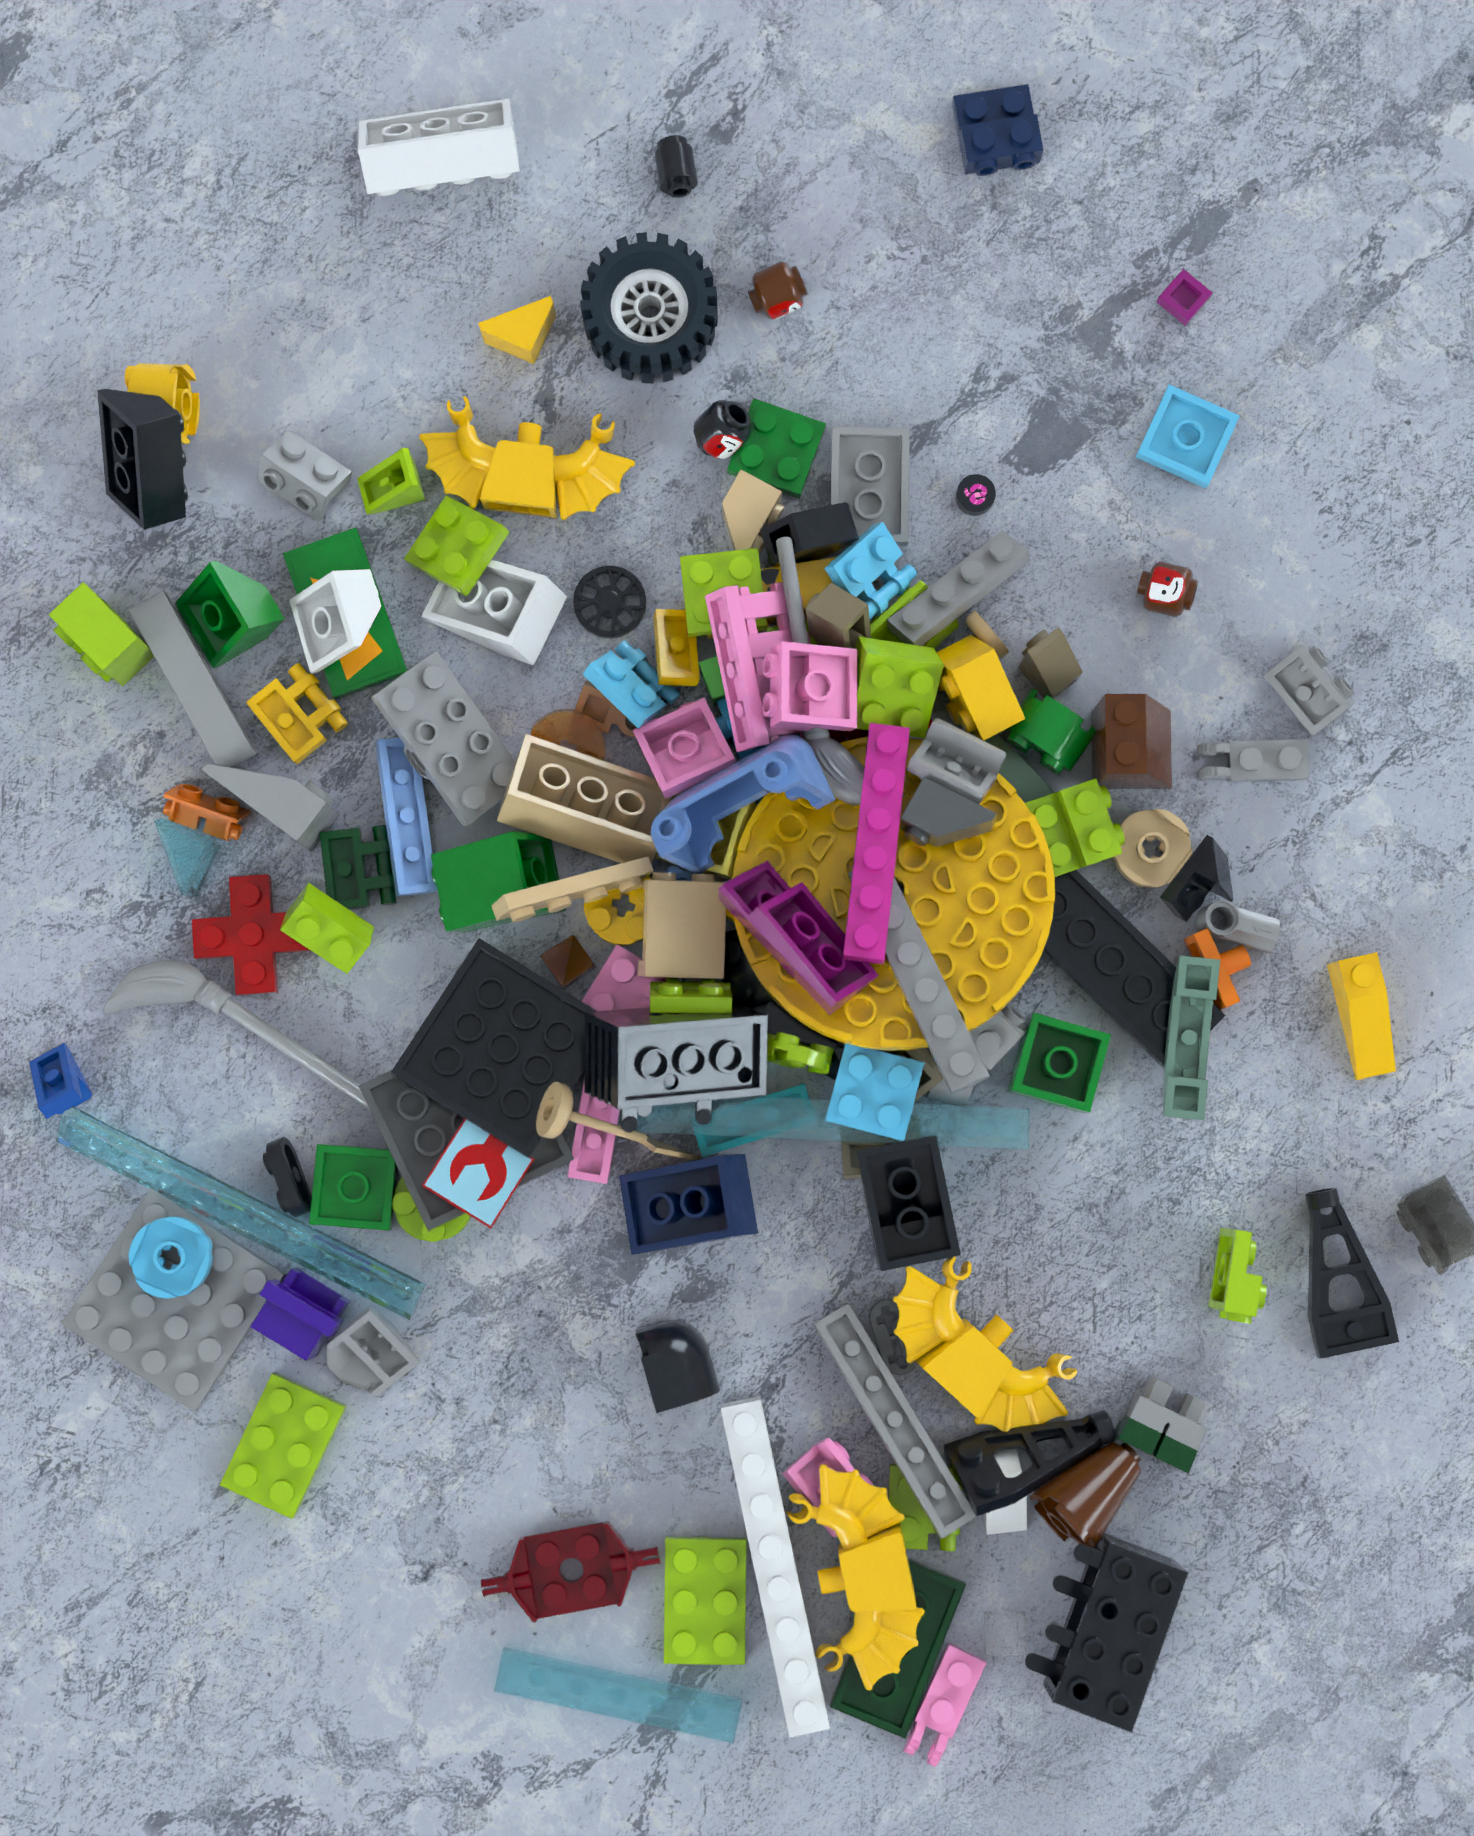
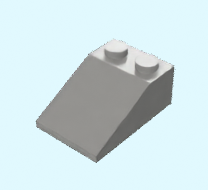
[201,763,340,851]

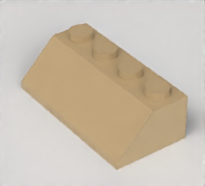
[497,734,672,863]

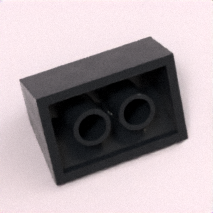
[97,389,188,530]

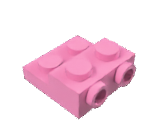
[762,641,857,731]
[633,698,736,799]

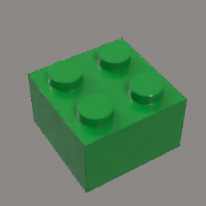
[1007,1012,1111,1113]

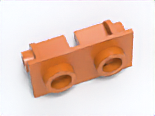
[163,784,251,842]

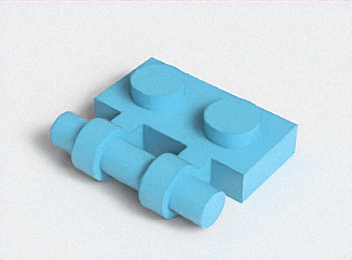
[824,522,917,619]
[583,640,681,729]

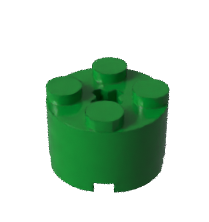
[1005,688,1097,775]

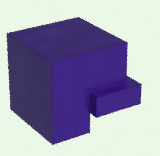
[250,1268,351,1361]

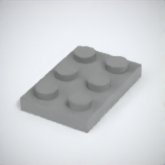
[830,427,910,546]

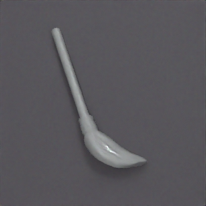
[776,537,904,806]
[103,960,369,1108]

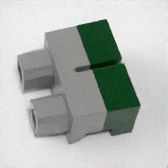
[1115,1376,1208,1474]

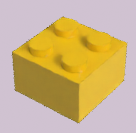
[937,635,1025,741]

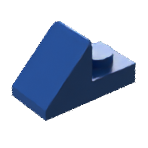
[29,1043,92,1119]

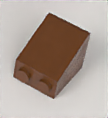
[1091,694,1172,789]

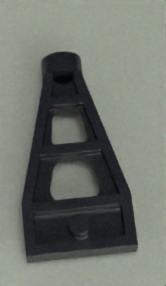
[1305,1188,1399,1359]
[944,1410,1116,1517]

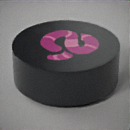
[956,474,996,516]

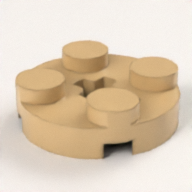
[1112,809,1192,889]

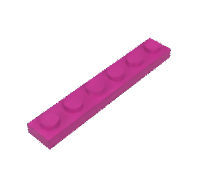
[843,723,910,964]

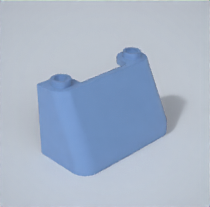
[651,734,835,874]

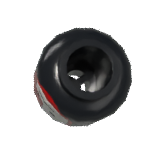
[693,400,751,459]

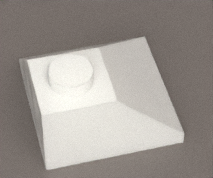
[289,569,381,674]

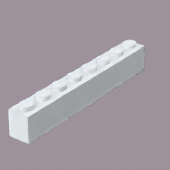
[721,1396,830,1737]

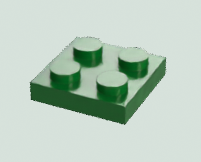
[727,398,826,499]
[309,1144,397,1231]

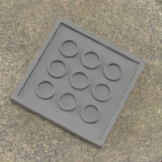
[61,1188,286,1412]

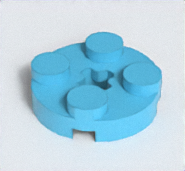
[128,1216,213,1299]

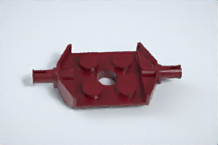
[481,1521,660,1622]

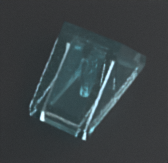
[154,818,221,898]

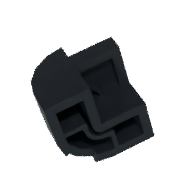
[635,1320,720,1413]

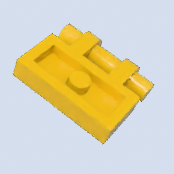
[246,663,348,765]

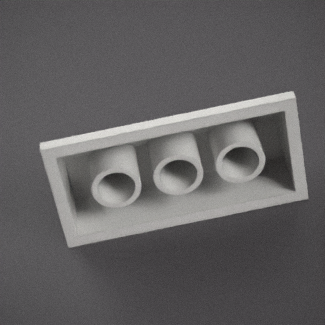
[358,98,520,196]

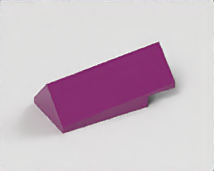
[718,860,879,1016]

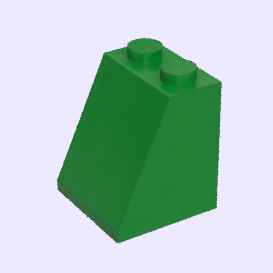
[430,831,566,932]

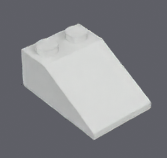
[421,560,567,665]

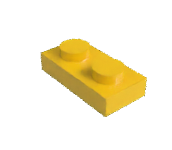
[653,609,700,686]

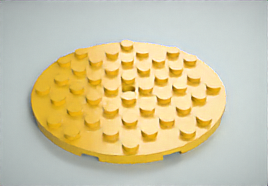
[732,737,1055,1051]

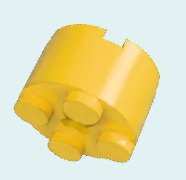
[125,363,200,444]

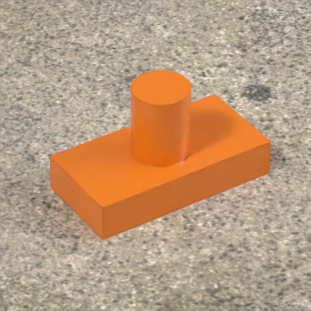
[1183,928,1251,1010]

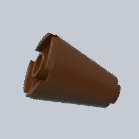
[1029,1442,1141,1549]

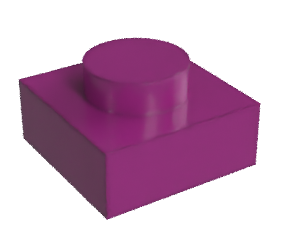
[1156,268,1213,326]

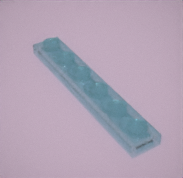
[494,1647,742,1744]

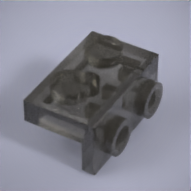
[1396,1174,1474,1275]

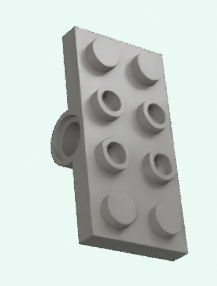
[371,650,516,826]

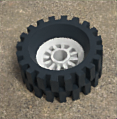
[580,232,718,384]

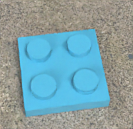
[1135,384,1240,489]
[825,1044,924,1141]

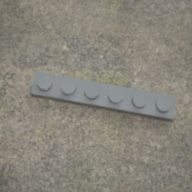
[848,871,989,1095]
[813,1303,976,1539]

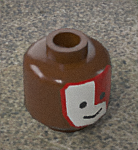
[748,261,808,320]
[1137,561,1198,617]

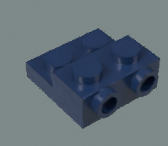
[952,84,1044,176]

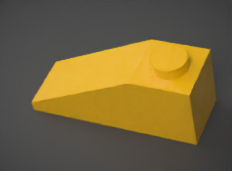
[1327,952,1396,1080]

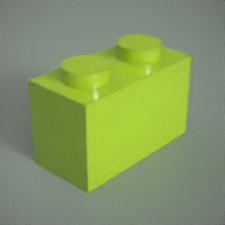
[280,883,374,974]

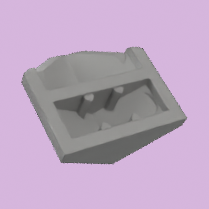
[326,1307,420,1397]

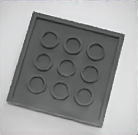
[359,1070,574,1232]

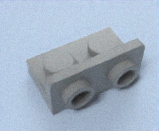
[1263,643,1355,736]

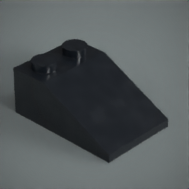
[856,1135,961,1271]

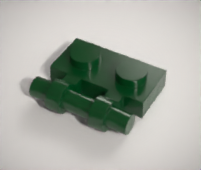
[319,825,397,910]

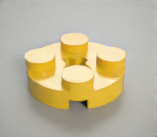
[584,876,652,946]

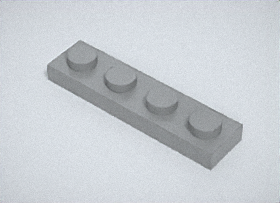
[887,530,1030,646]

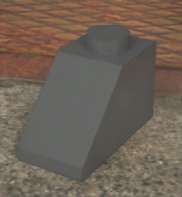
[900,777,996,847]

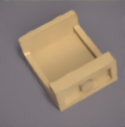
[638,872,726,979]

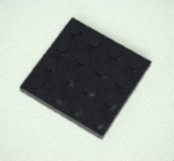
[391,938,597,1158]

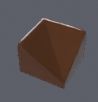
[540,935,596,990]

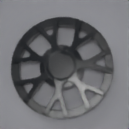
[573,566,646,639]

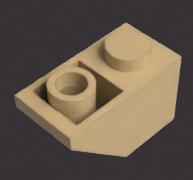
[722,470,785,555]

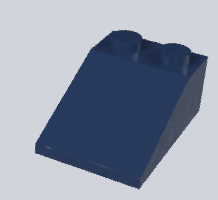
[619,1154,758,1255]

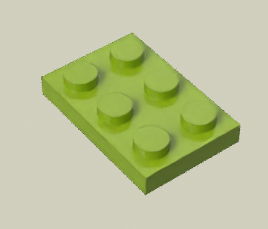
[220,1372,347,1519]
[664,1537,746,1665]

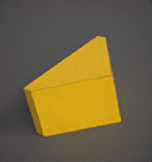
[478,296,556,364]

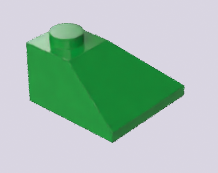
[174,560,285,668]

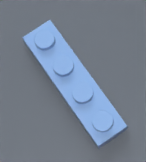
[375,738,438,897]

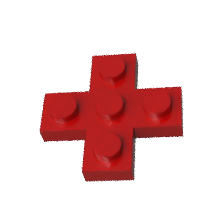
[192,874,311,996]

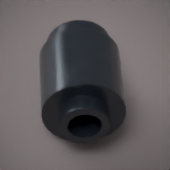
[655,135,698,198]

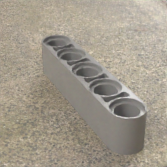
[129,590,257,768]

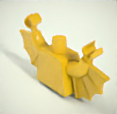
[419,396,635,520]
[893,1257,1078,1432]
[785,1464,924,1690]

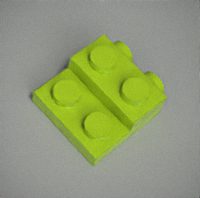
[1025,778,1125,877]
[1208,1228,1267,1324]

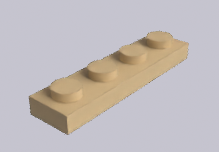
[492,856,654,923]

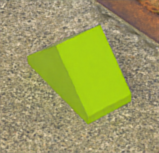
[357,448,425,515]

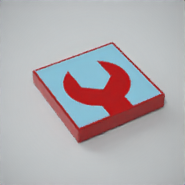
[422,1119,534,1229]

